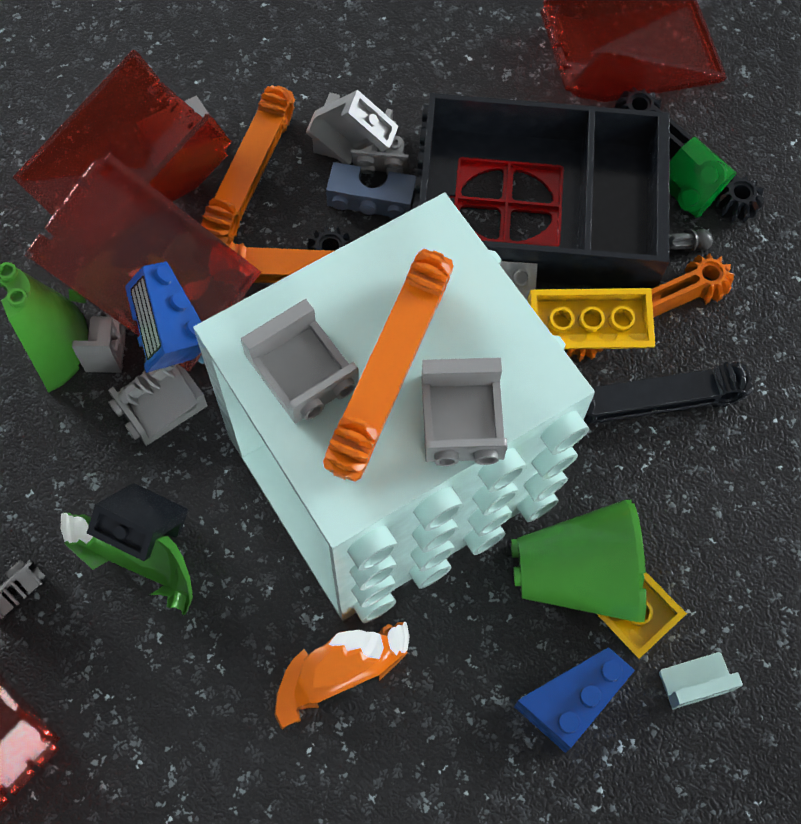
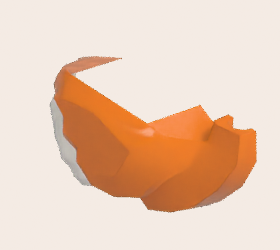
[275,622,410,729]

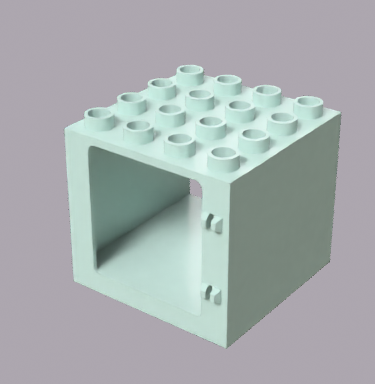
[193,192,595,623]

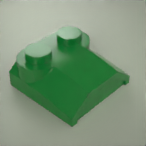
[669,137,737,218]

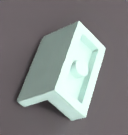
[659,652,743,710]

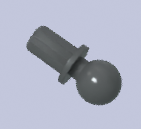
[669,229,713,252]

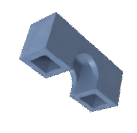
[326,162,416,219]

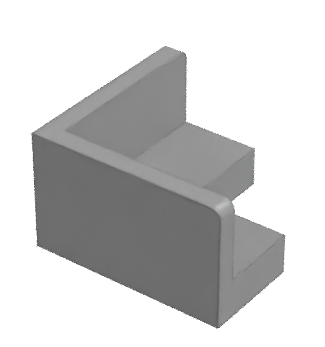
[72,309,127,373]

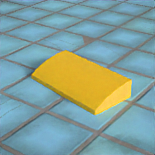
[527,288,655,349]
[597,572,687,659]

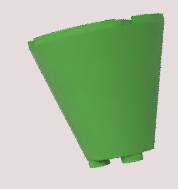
[0,262,89,392]
[511,500,646,622]

